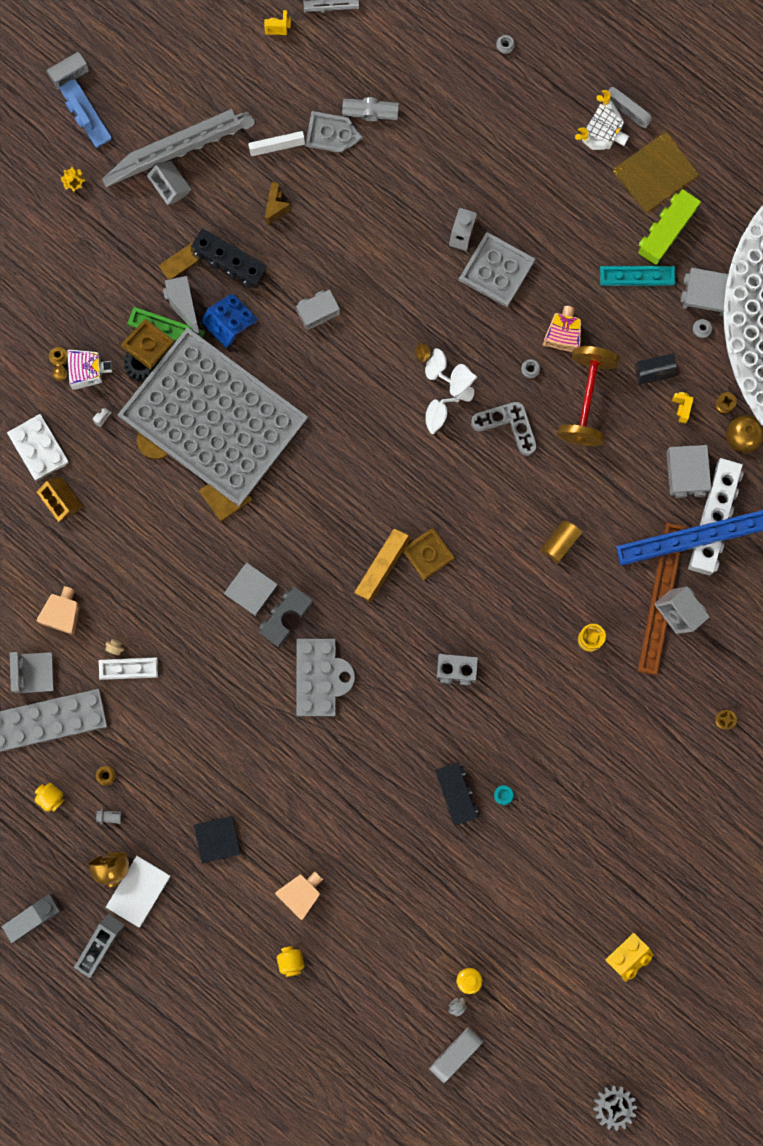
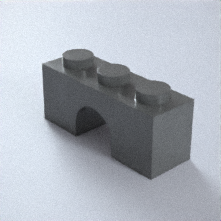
[259,587,313,649]

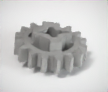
[593,1085,637,1131]

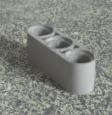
[429,1027,483,1083]

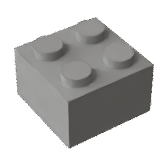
[654,586,709,634]

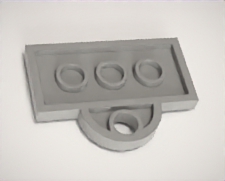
[296,639,355,716]

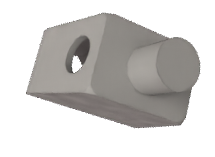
[449,208,477,251]

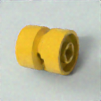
[578,624,606,652]

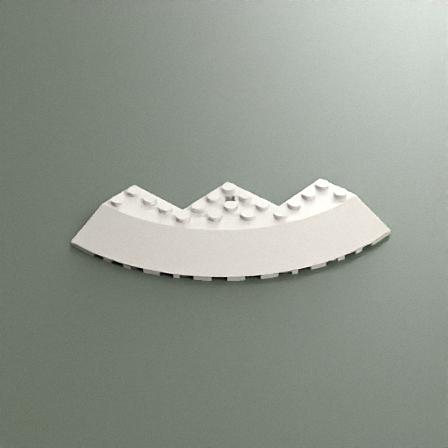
[724,206,763,426]

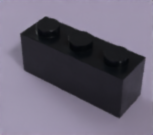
[435,762,479,826]

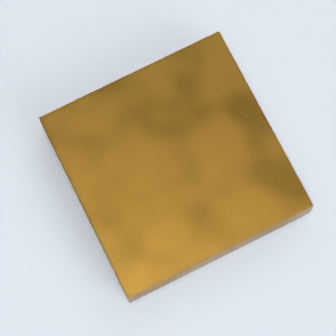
[121,319,175,369]
[199,484,252,522]
[403,527,455,581]

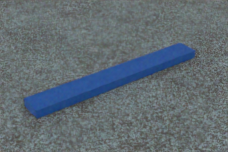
[616,510,763,566]

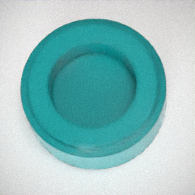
[494,785,514,805]

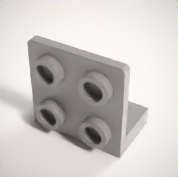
[10,652,54,694]

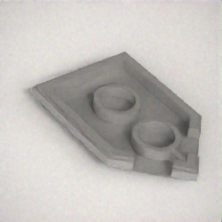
[305,111,363,153]

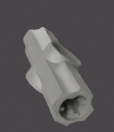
[342,97,399,121]

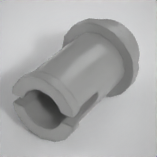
[96,809,121,825]

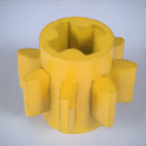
[60,167,85,192]

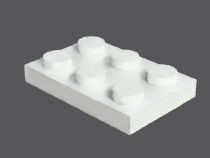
[7,414,69,482]

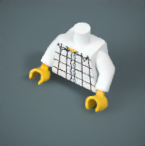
[575,90,629,150]

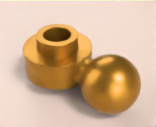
[49,347,68,381]

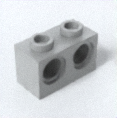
[436,654,478,685]

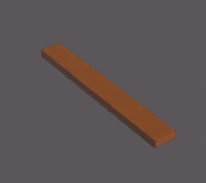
[638,523,685,675]

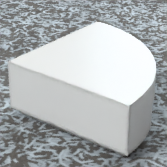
[93,408,111,428]

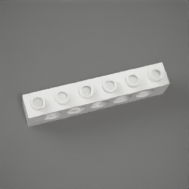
[688,458,744,576]

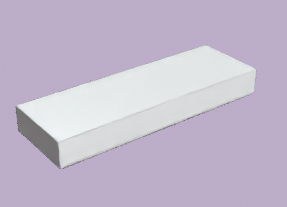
[249,131,305,156]
[99,658,158,680]

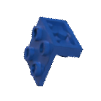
[201,294,257,348]

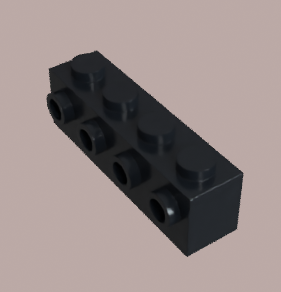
[191,228,267,289]

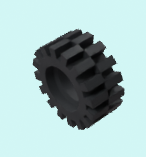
[124,352,158,382]

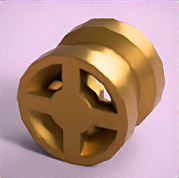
[715,392,737,414]
[715,710,737,730]

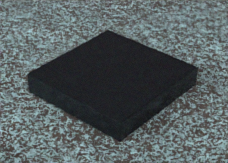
[194,816,241,864]

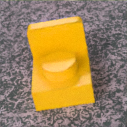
[264,10,291,35]
[672,392,693,424]

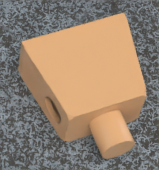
[37,586,79,635]
[275,872,323,920]

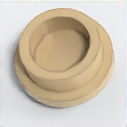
[105,639,124,655]

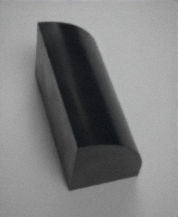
[634,353,677,385]

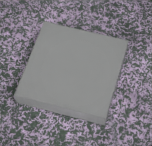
[224,563,278,616]

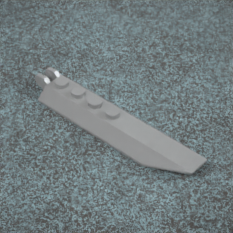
[102,109,254,187]

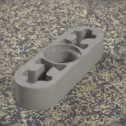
[608,87,652,128]

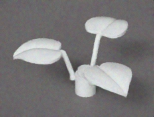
[425,348,477,434]

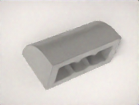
[46,52,89,90]
[147,161,192,205]

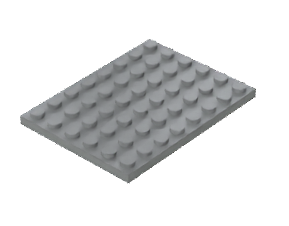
[118,327,308,507]

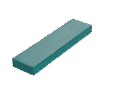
[600,266,675,286]

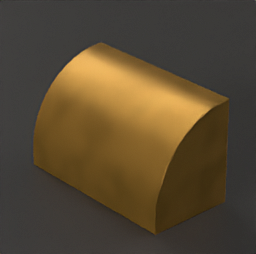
[37,477,83,522]
[540,521,583,564]

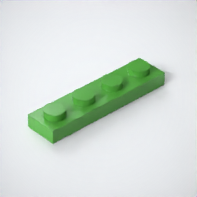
[127,307,205,342]

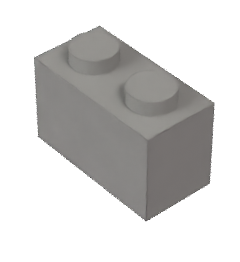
[296,290,340,331]

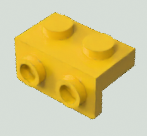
[606,933,653,982]

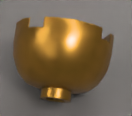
[726,415,763,454]
[89,852,129,887]

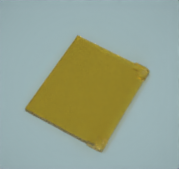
[613,132,699,213]

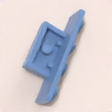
[59,79,111,148]

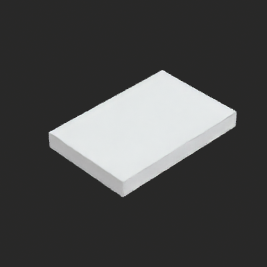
[106,856,171,928]

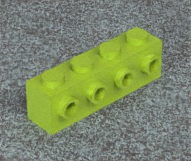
[638,189,701,266]

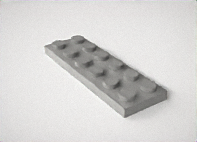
[0,689,108,752]

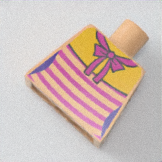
[543,306,581,352]

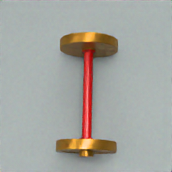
[557,346,620,446]

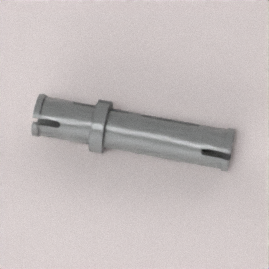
[303,0,359,13]

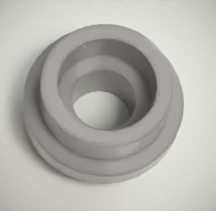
[496,35,515,54]
[693,319,712,338]
[521,359,540,378]
[449,998,467,1017]

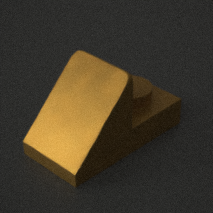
[265,182,291,224]

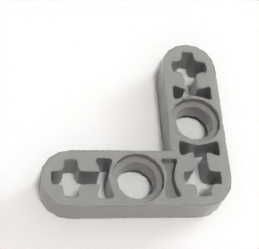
[471,402,536,456]

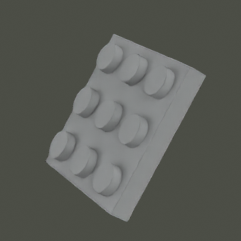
[459,232,535,307]

